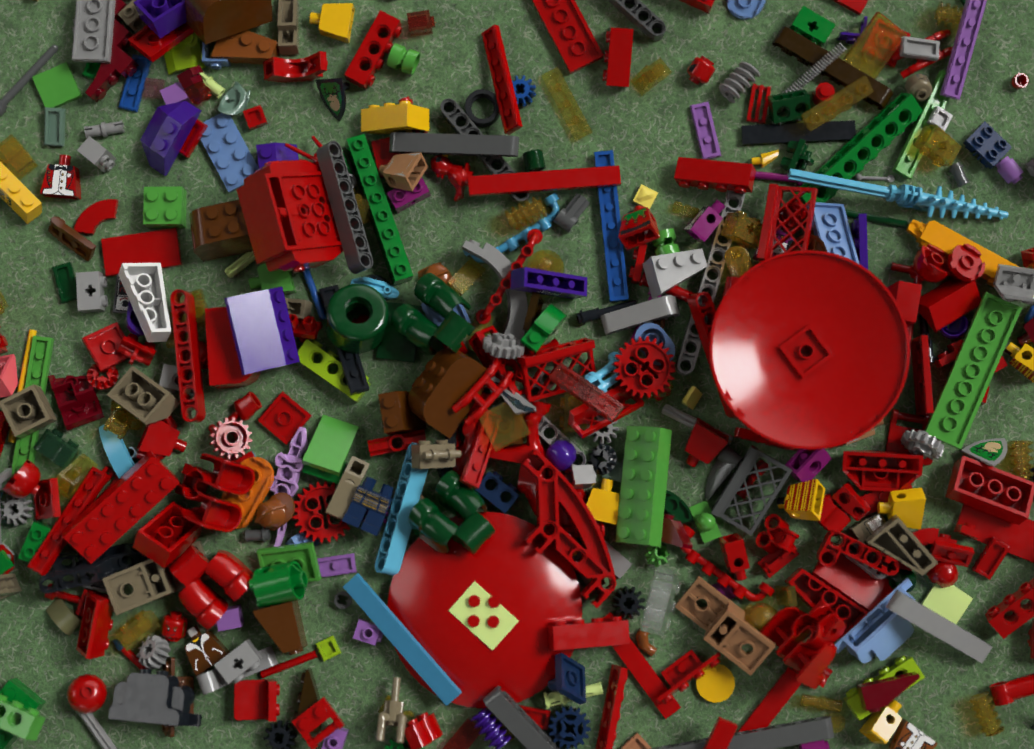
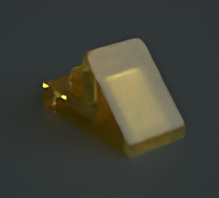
[631,58,672,96]

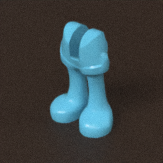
[578,351,634,401]

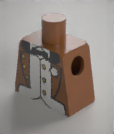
[889,719,938,749]

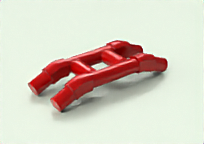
[891,29,953,79]
[451,357,514,426]

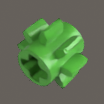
[644,545,670,568]

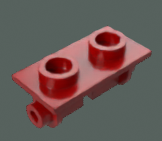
[757,544,799,578]

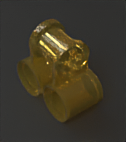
[103,400,144,439]

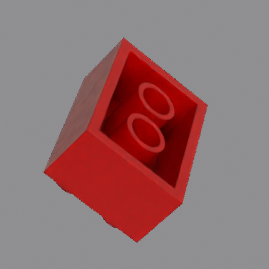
[133,501,203,569]

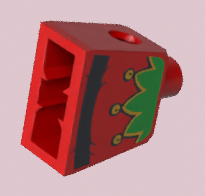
[618,205,660,250]

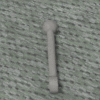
[855,174,895,183]

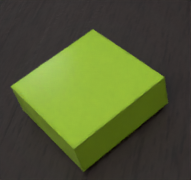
[316,635,342,662]

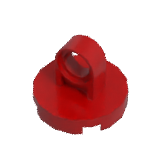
[948,244,985,282]

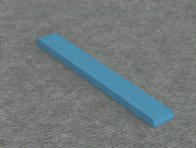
[343,573,462,706]

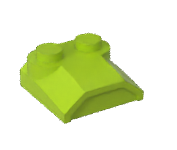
[164,32,206,75]

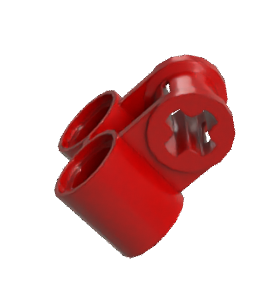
[755,514,800,554]

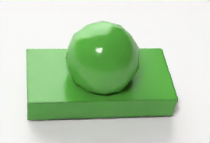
[689,500,722,543]

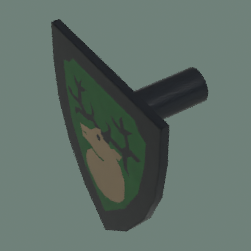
[316,78,350,121]

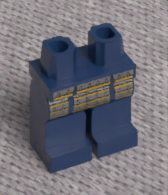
[342,476,394,536]

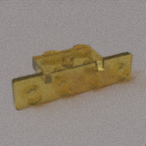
[801,76,874,131]

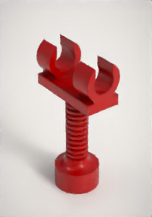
[44,583,100,616]

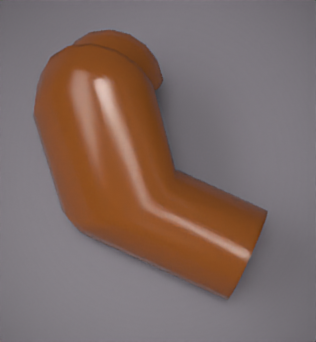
[636,627,657,657]

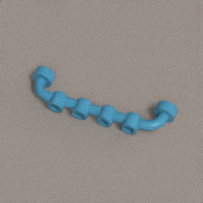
[463,193,559,263]

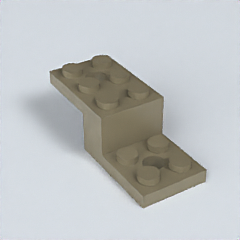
[102,541,211,615]

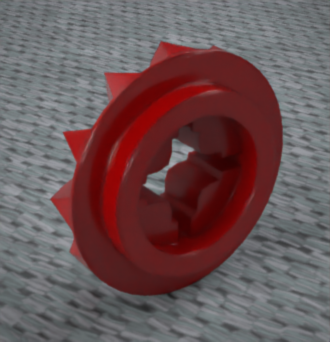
[87,364,119,389]

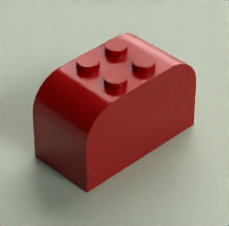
[205,307,261,389]

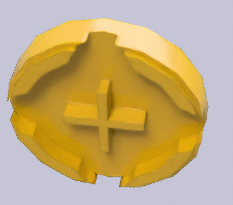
[695,664,735,703]

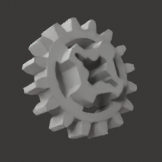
[482,333,525,359]
[901,429,944,460]

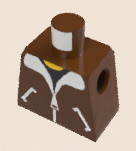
[184,625,230,676]

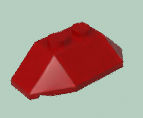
[842,450,923,492]

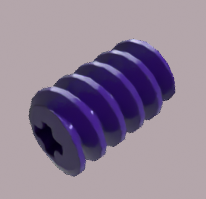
[470,707,511,749]

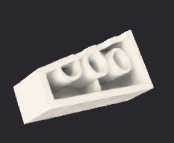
[118,263,171,342]

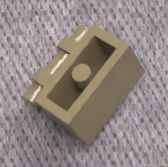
[411,439,461,469]

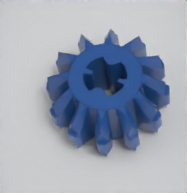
[512,75,536,107]

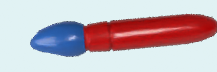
[113,639,148,669]

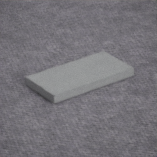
[72,0,116,63]

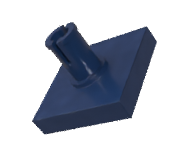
[548,653,586,705]

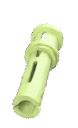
[543,682,603,710]

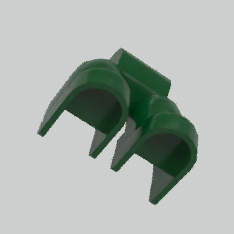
[390,273,475,355]
[408,470,495,555]

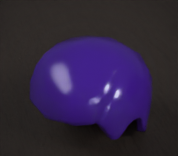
[939,316,968,339]
[545,440,576,471]

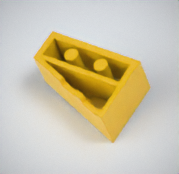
[361,101,430,134]

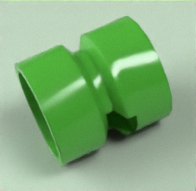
[387,43,420,76]
[652,228,680,256]

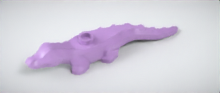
[270,427,308,547]

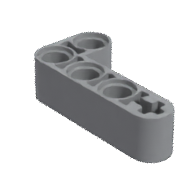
[601,295,680,335]
[197,645,279,695]

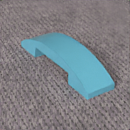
[98,419,135,479]

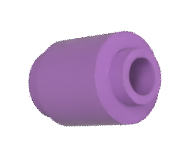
[995,156,1024,184]

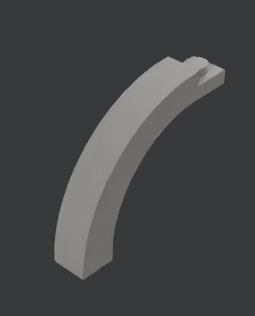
[460,239,528,340]

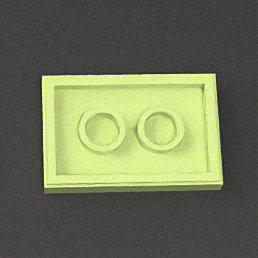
[449,581,519,651]

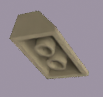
[107,366,180,425]

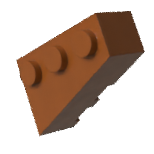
[211,30,279,64]

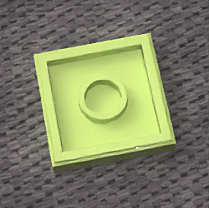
[921,583,973,624]

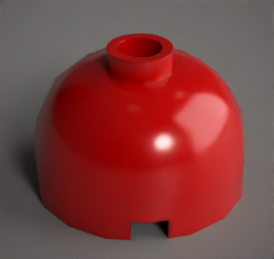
[913,244,952,283]
[2,459,41,499]
[67,674,107,714]

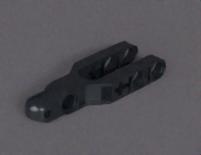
[39,543,149,593]

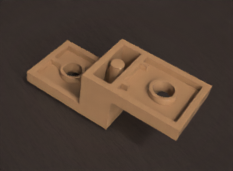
[674,576,776,676]

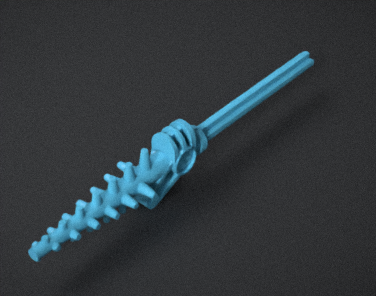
[787,168,1009,220]

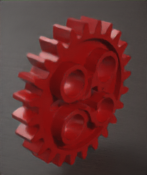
[612,336,676,399]
[292,481,350,545]

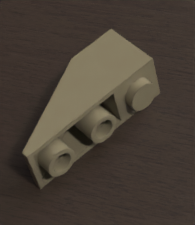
[325,456,370,520]

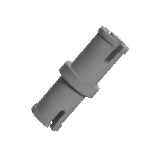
[84,120,125,138]

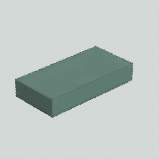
[44,107,66,146]

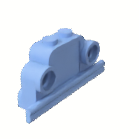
[835,577,916,664]

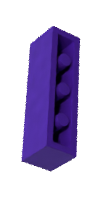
[511,267,587,299]

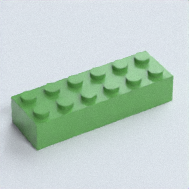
[615,426,672,547]

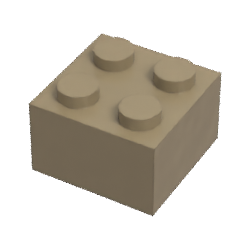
[0,384,57,438]

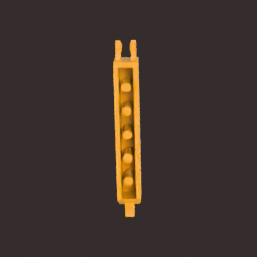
[906,219,1019,287]

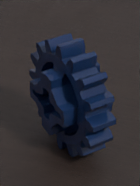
[548,705,591,749]

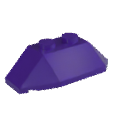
[140,101,202,176]

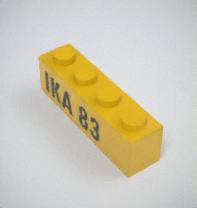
[0,162,42,224]

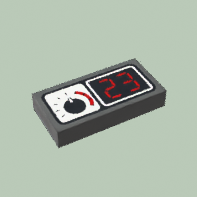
[113,275,129,314]

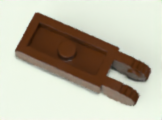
[48,216,96,261]

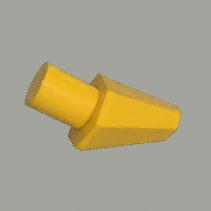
[751,150,779,168]

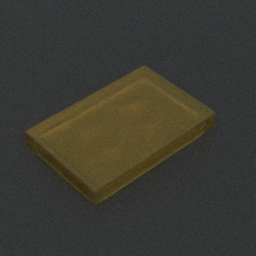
[843,12,907,79]

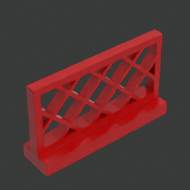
[757,184,818,262]
[517,338,596,402]

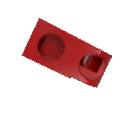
[832,482,871,521]

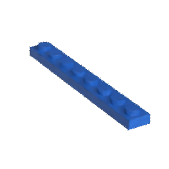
[594,150,629,302]

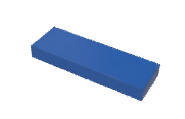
[119,54,151,113]

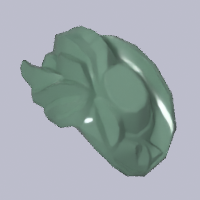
[217,81,251,115]

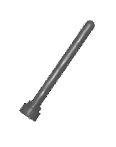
[0,45,58,116]

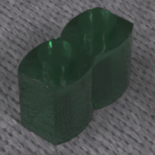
[33,428,82,470]

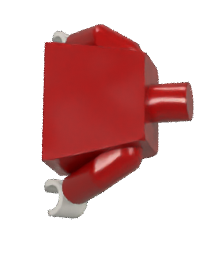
[129,415,187,460]

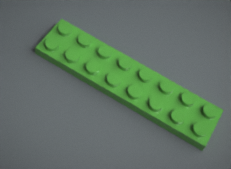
[924,292,1022,450]

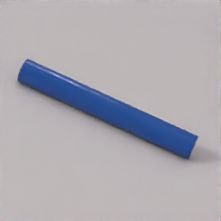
[302,269,326,320]

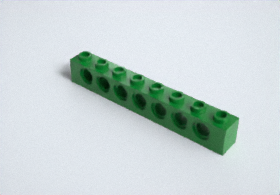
[795,93,923,209]
[345,134,413,286]

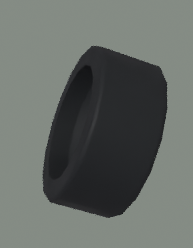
[465,89,500,128]

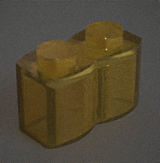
[0,134,39,179]

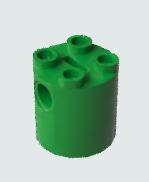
[249,561,308,607]

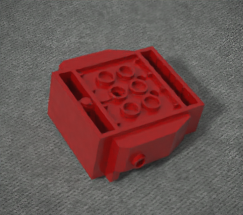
[236,160,343,273]

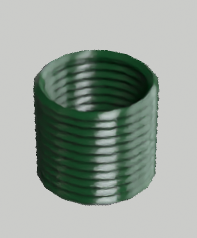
[523,149,546,172]
[888,569,916,592]

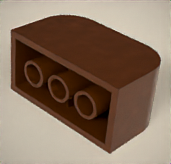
[185,0,273,44]
[189,200,253,262]
[408,347,492,438]

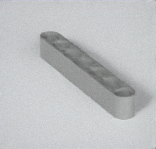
[886,590,993,663]

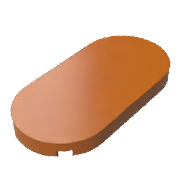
[220,457,274,529]

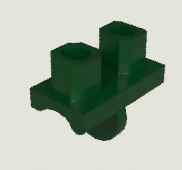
[780,139,814,172]

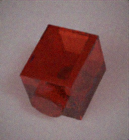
[407,10,435,37]

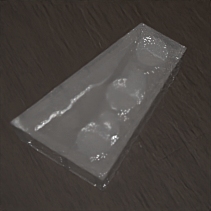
[641,565,680,636]

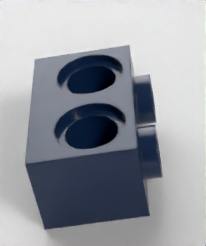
[475,471,520,513]

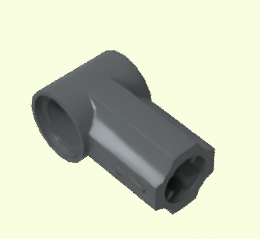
[553,193,590,233]

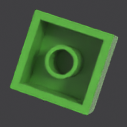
[143,186,187,228]

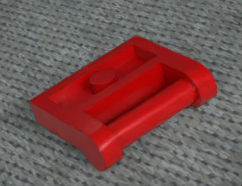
[292,697,345,749]

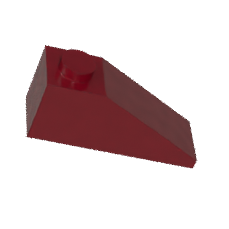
[857,672,920,713]

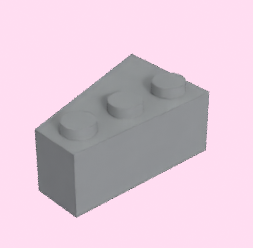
[642,248,707,299]

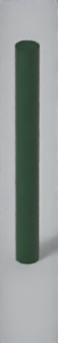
[845,209,907,228]

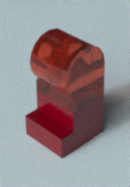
[177,65,211,105]

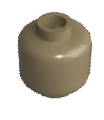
[905,73,932,102]

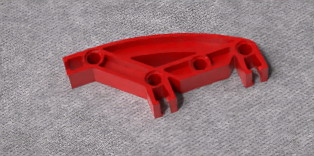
[521,449,616,608]

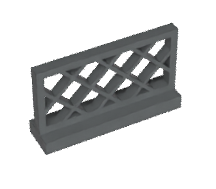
[711,444,792,536]

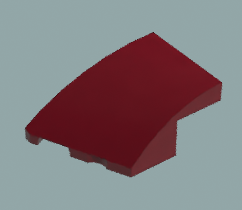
[48,375,104,431]

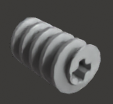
[719,61,761,103]

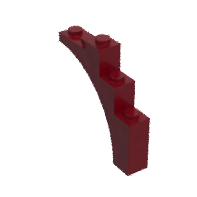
[85,0,139,103]

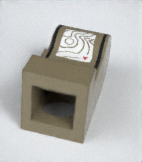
[849,512,887,543]

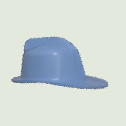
[635,322,675,366]

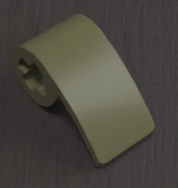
[46,598,82,636]

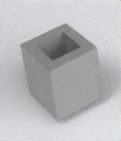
[564,464,596,489]

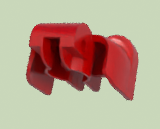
[175,453,255,532]
[169,545,254,631]
[759,600,846,689]

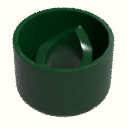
[326,284,389,354]

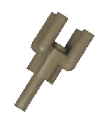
[376,677,407,744]

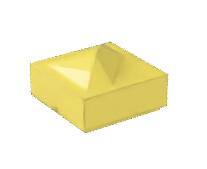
[633,184,658,210]

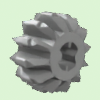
[586,415,619,445]
[1,495,34,526]
[137,635,171,670]

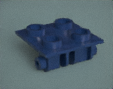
[963,121,1012,169]

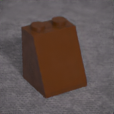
[378,391,426,436]
[253,600,308,655]

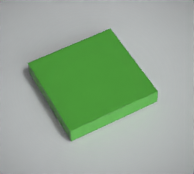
[32,62,83,108]

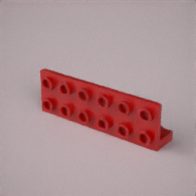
[953,504,1034,563]

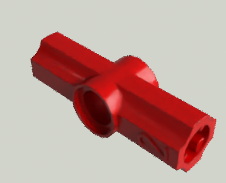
[367,429,426,457]

